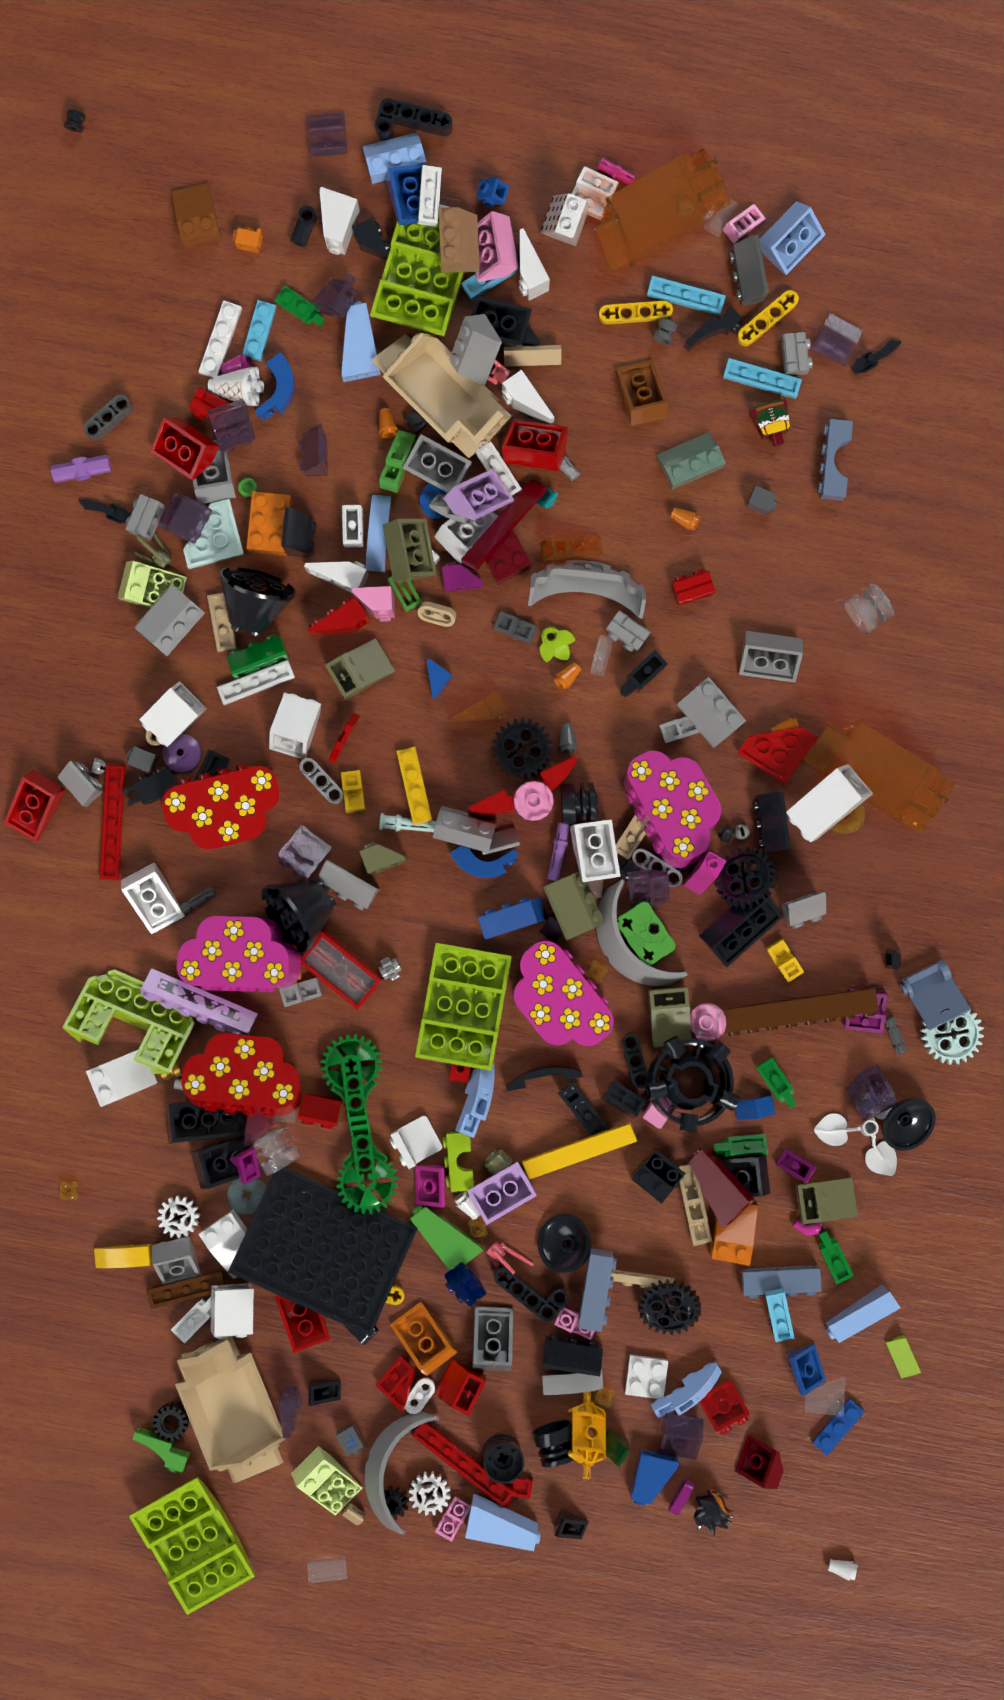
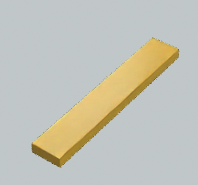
[522,1122,637,1180]

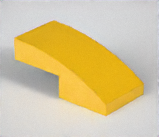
[341,770,365,813]
[765,938,804,983]

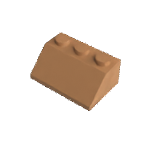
[439,207,479,273]

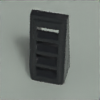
[885,949,901,970]

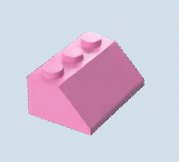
[476,211,519,282]
[352,586,395,622]

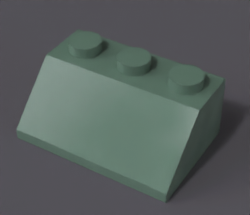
[656,432,726,490]

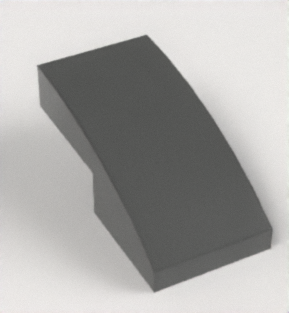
[493,611,538,645]

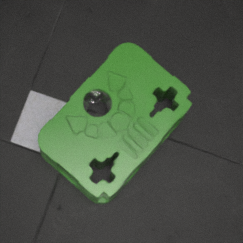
[617,902,675,966]

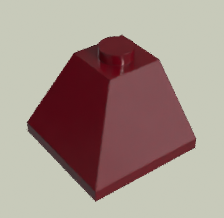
[735,1435,784,1489]

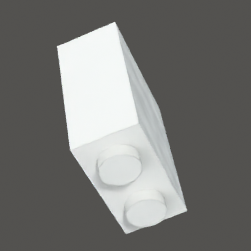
[211,1283,254,1339]

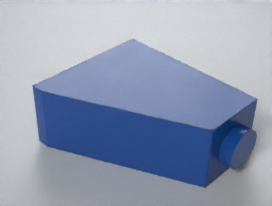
[630,1449,679,1505]

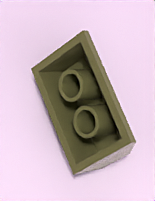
[383,519,437,582]
[543,872,604,940]

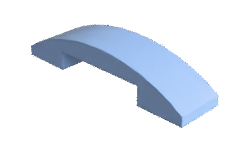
[366,495,391,572]

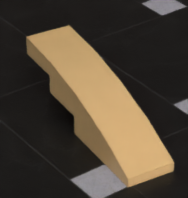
[679,1164,712,1246]

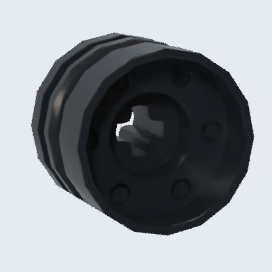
[560,782,598,824]
[533,1420,574,1467]
[481,1434,525,1484]

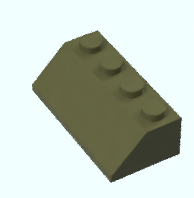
[360,842,408,874]

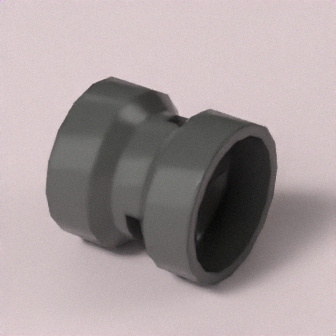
[653,318,677,345]

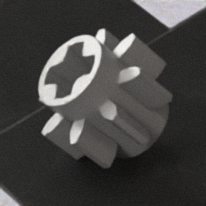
[378,957,402,981]

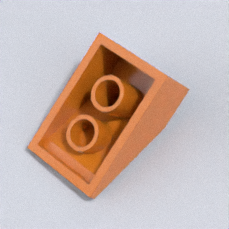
[709,1204,758,1266]
[390,1302,458,1376]

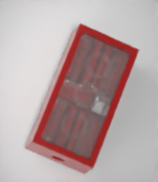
[301,929,384,1010]

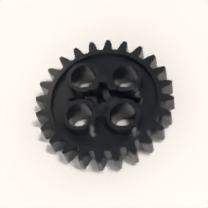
[491,718,554,780]
[714,847,777,909]
[638,1279,701,1335]

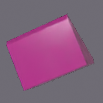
[415,1165,445,1208]

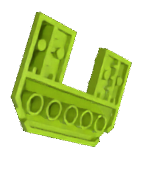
[62,969,194,1075]

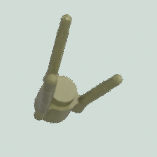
[134,532,173,570]

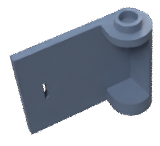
[899,959,971,1031]

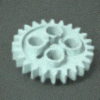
[920,1010,984,1065]

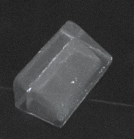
[590,635,613,677]

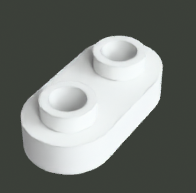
[405,1377,435,1414]

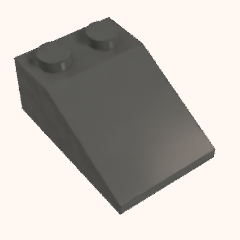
[472,1307,513,1372]

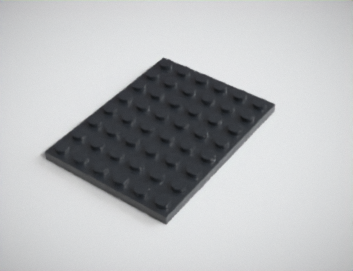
[228,1165,417,1337]

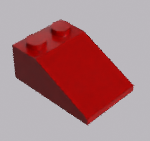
[4,770,66,842]
[275,1295,331,1353]

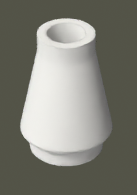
[454,1191,480,1220]
[828,1559,858,1581]

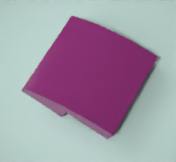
[844,988,888,1034]

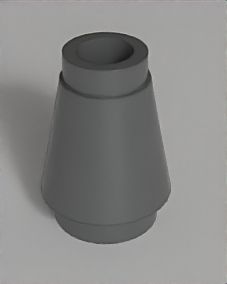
[559,723,578,753]

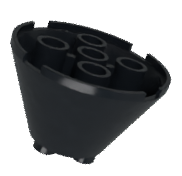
[219,567,296,636]
[261,880,336,954]

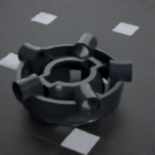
[645,1035,740,1132]

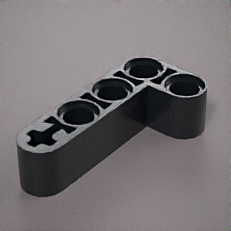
[375,98,453,141]
[493,1264,568,1322]

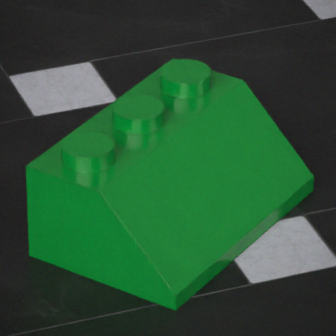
[226,634,290,679]

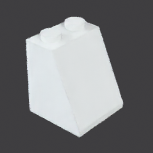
[320,187,360,255]
[139,681,207,747]
[269,693,321,759]

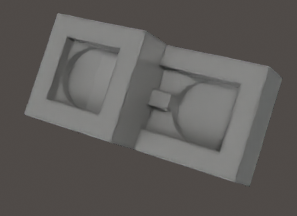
[429,494,468,523]
[659,716,700,744]
[279,977,324,1007]

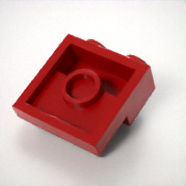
[699,1379,751,1435]

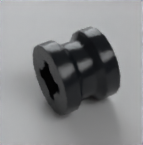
[64,110,86,133]

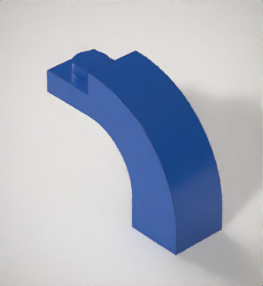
[255,352,295,421]
[450,846,519,878]

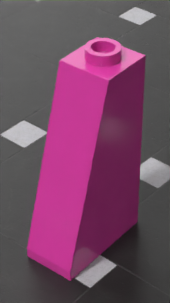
[683,851,726,895]

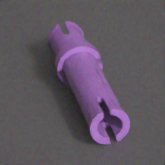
[547,823,570,881]

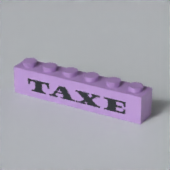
[141,968,258,1035]

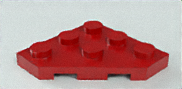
[737,726,818,784]

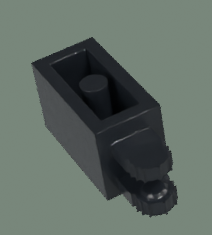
[619,650,668,697]
[122,767,178,806]

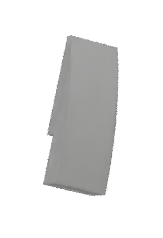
[542,1369,604,1395]

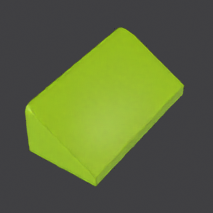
[885,1335,921,1378]

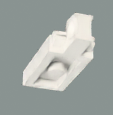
[171,1297,211,1344]

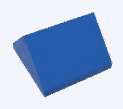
[786,1344,826,1396]

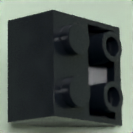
[630,1149,686,1204]

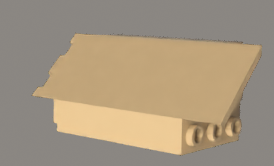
[372,333,512,458]
[175,1336,286,1483]

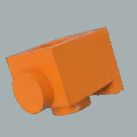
[233,227,263,253]

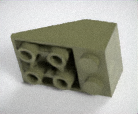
[325,639,395,700]
[648,986,691,1047]
[795,1178,858,1224]

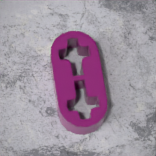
[668,1478,695,1516]

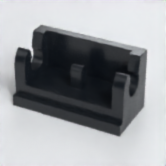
[194,749,230,780]
[601,1080,646,1119]

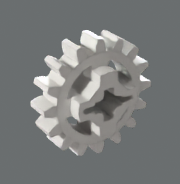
[157,1195,200,1239]
[409,1471,451,1516]

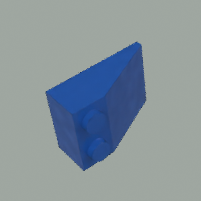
[386,163,426,225]

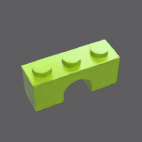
[443,1131,474,1192]

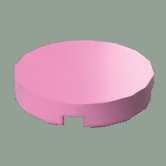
[514,781,553,821]
[690,1003,726,1042]

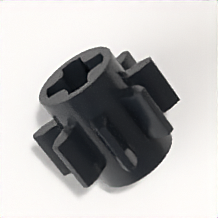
[619,859,640,883]

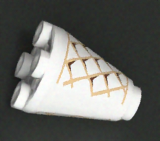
[208,367,264,406]

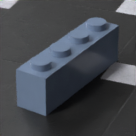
[578,1248,617,1332]
[741,1265,821,1298]

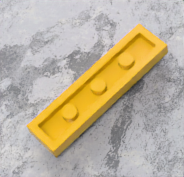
[397,747,432,825]

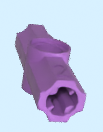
[51,455,111,483]

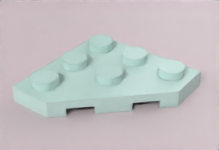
[183,499,244,569]

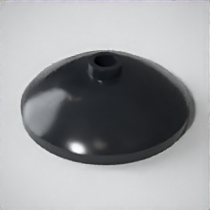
[882,1098,936,1151]
[538,1214,591,1273]

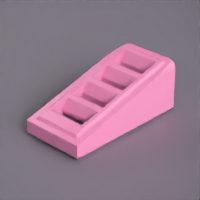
[723,204,766,244]

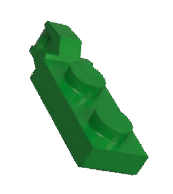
[274,286,325,328]
[755,1057,797,1109]
[713,1134,768,1158]
[818,1229,854,1285]

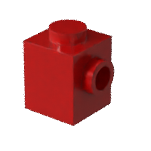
[449,1064,471,1083]

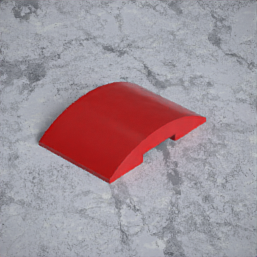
[469,756,577,816]

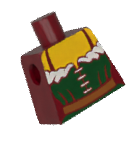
[749,398,790,447]

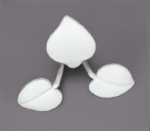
[814,1085,897,1176]

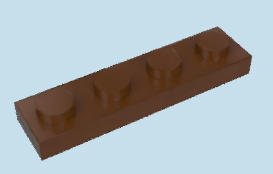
[146,1270,226,1309]

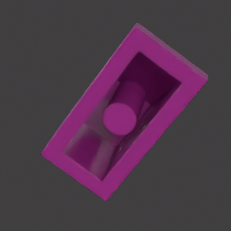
[442,562,483,592]

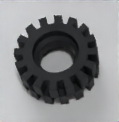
[153,1403,190,1441]

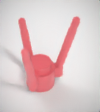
[487,359,511,385]
[486,1241,534,1282]

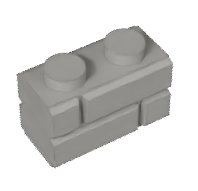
[781,332,812,376]
[125,494,165,541]
[606,610,651,653]

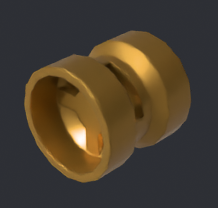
[161,1058,183,1081]

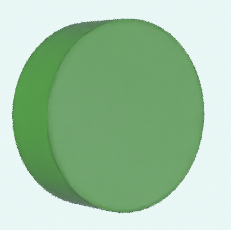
[238,478,258,498]

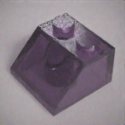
[658,1413,704,1460]

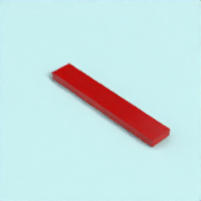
[99,765,126,880]
[411,1422,515,1507]

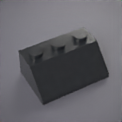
[753,791,791,853]
[542,1334,603,1377]

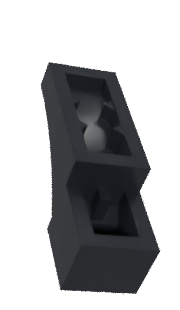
[684,307,742,352]

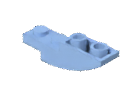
[455,1064,495,1138]
[651,1362,722,1418]

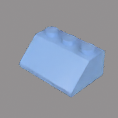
[362,132,427,184]
[759,201,826,275]

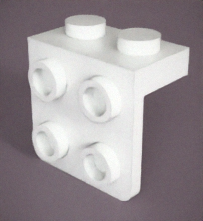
[389,1116,442,1169]

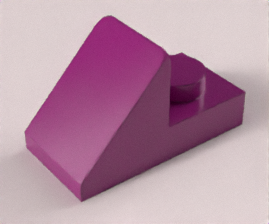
[230,1147,261,1185]
[776,1149,817,1184]

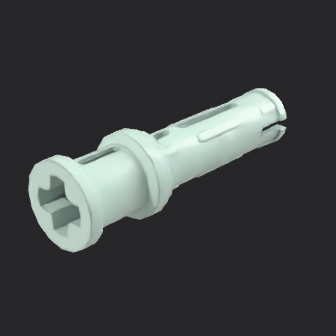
[379,813,436,832]

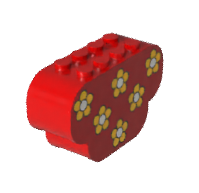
[161,763,280,850]
[181,1033,302,1118]

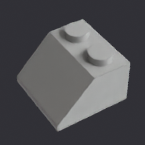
[152,1236,201,1285]

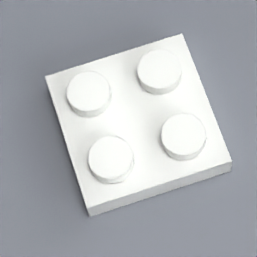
[625,1354,668,1399]

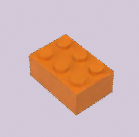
[247,491,293,556]

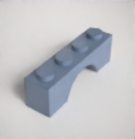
[818,419,853,501]

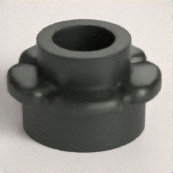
[718,825,734,843]

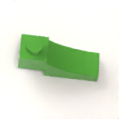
[379,430,416,493]
[132,1427,190,1473]

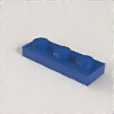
[812,1398,865,1456]

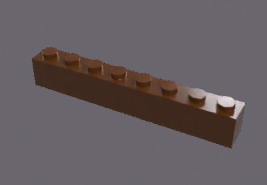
[721,988,879,1036]

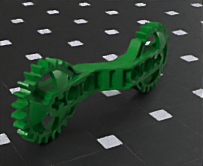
[320,1034,399,1215]

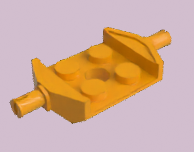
[568,1391,606,1479]

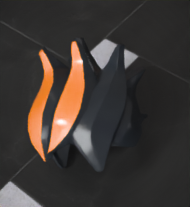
[694,1490,734,1536]

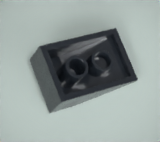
[471,296,532,347]
[282,507,317,558]
[190,1134,261,1189]
[719,1155,771,1197]

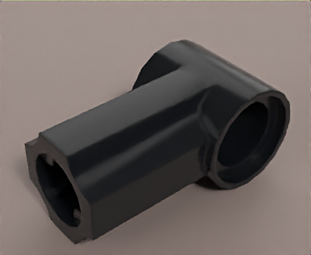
[290,206,317,248]

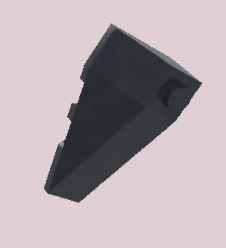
[167,1102,249,1144]

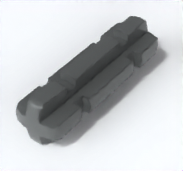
[180,887,216,913]
[885,1017,907,1054]

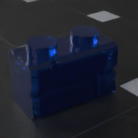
[444,1262,487,1306]

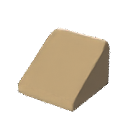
[342,1503,365,1525]

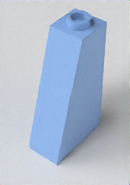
[341,302,381,382]
[826,1284,900,1343]
[465,1494,541,1551]

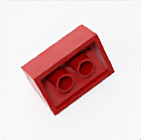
[150,417,219,480]
[501,419,568,471]

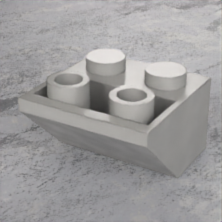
[58,761,104,807]

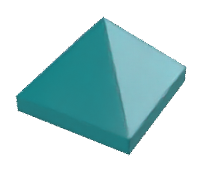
[536,488,558,509]

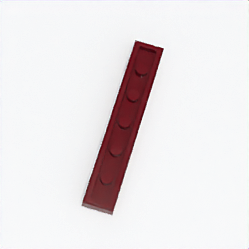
[461,479,547,570]

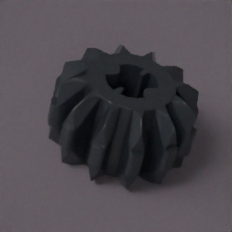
[384,1485,409,1520]

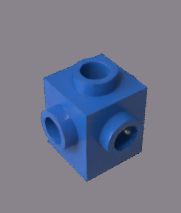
[476,177,509,207]

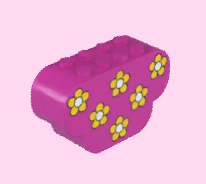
[623,751,721,868]
[177,916,301,992]
[514,940,614,1046]

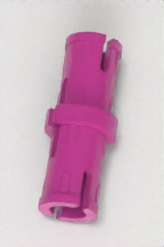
[597,157,637,187]

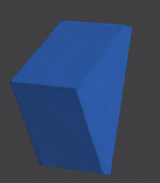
[427,659,453,699]
[735,1095,775,1120]

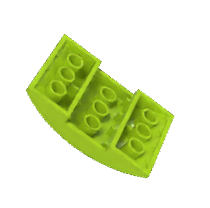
[370,219,464,336]
[415,943,512,1071]
[129,1477,255,1615]

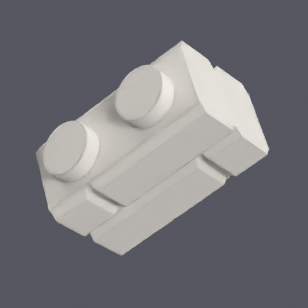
[342,505,364,548]

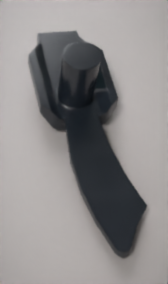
[851,340,901,375]
[79,499,131,524]

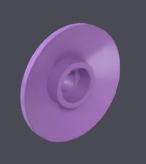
[162,734,201,772]

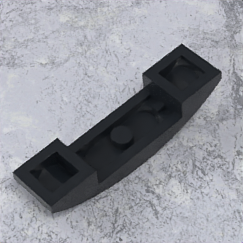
[506,1066,583,1091]
[558,1081,610,1154]

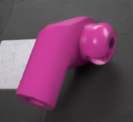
[792,1218,822,1236]

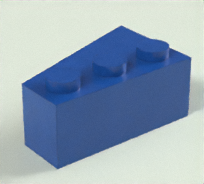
[478,897,548,939]

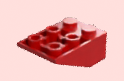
[307,597,371,637]

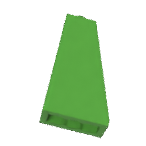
[410,1205,483,1274]

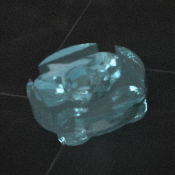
[227,1178,266,1214]

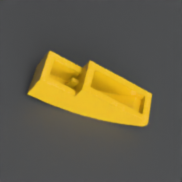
[94,1244,152,1268]

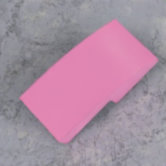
[554,1307,595,1340]
[434,1496,471,1542]

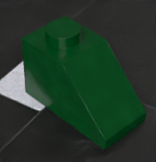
[606,1428,630,1467]

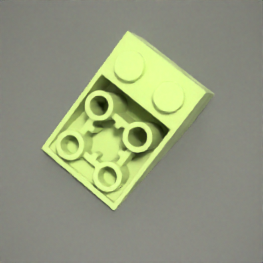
[117,561,187,608]
[291,1446,362,1516]

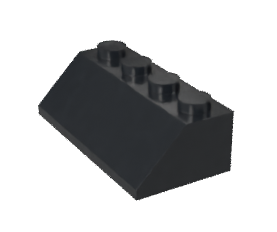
[699,885,783,968]

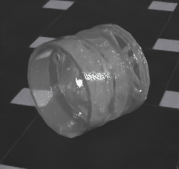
[844,583,895,634]
[250,1127,302,1176]

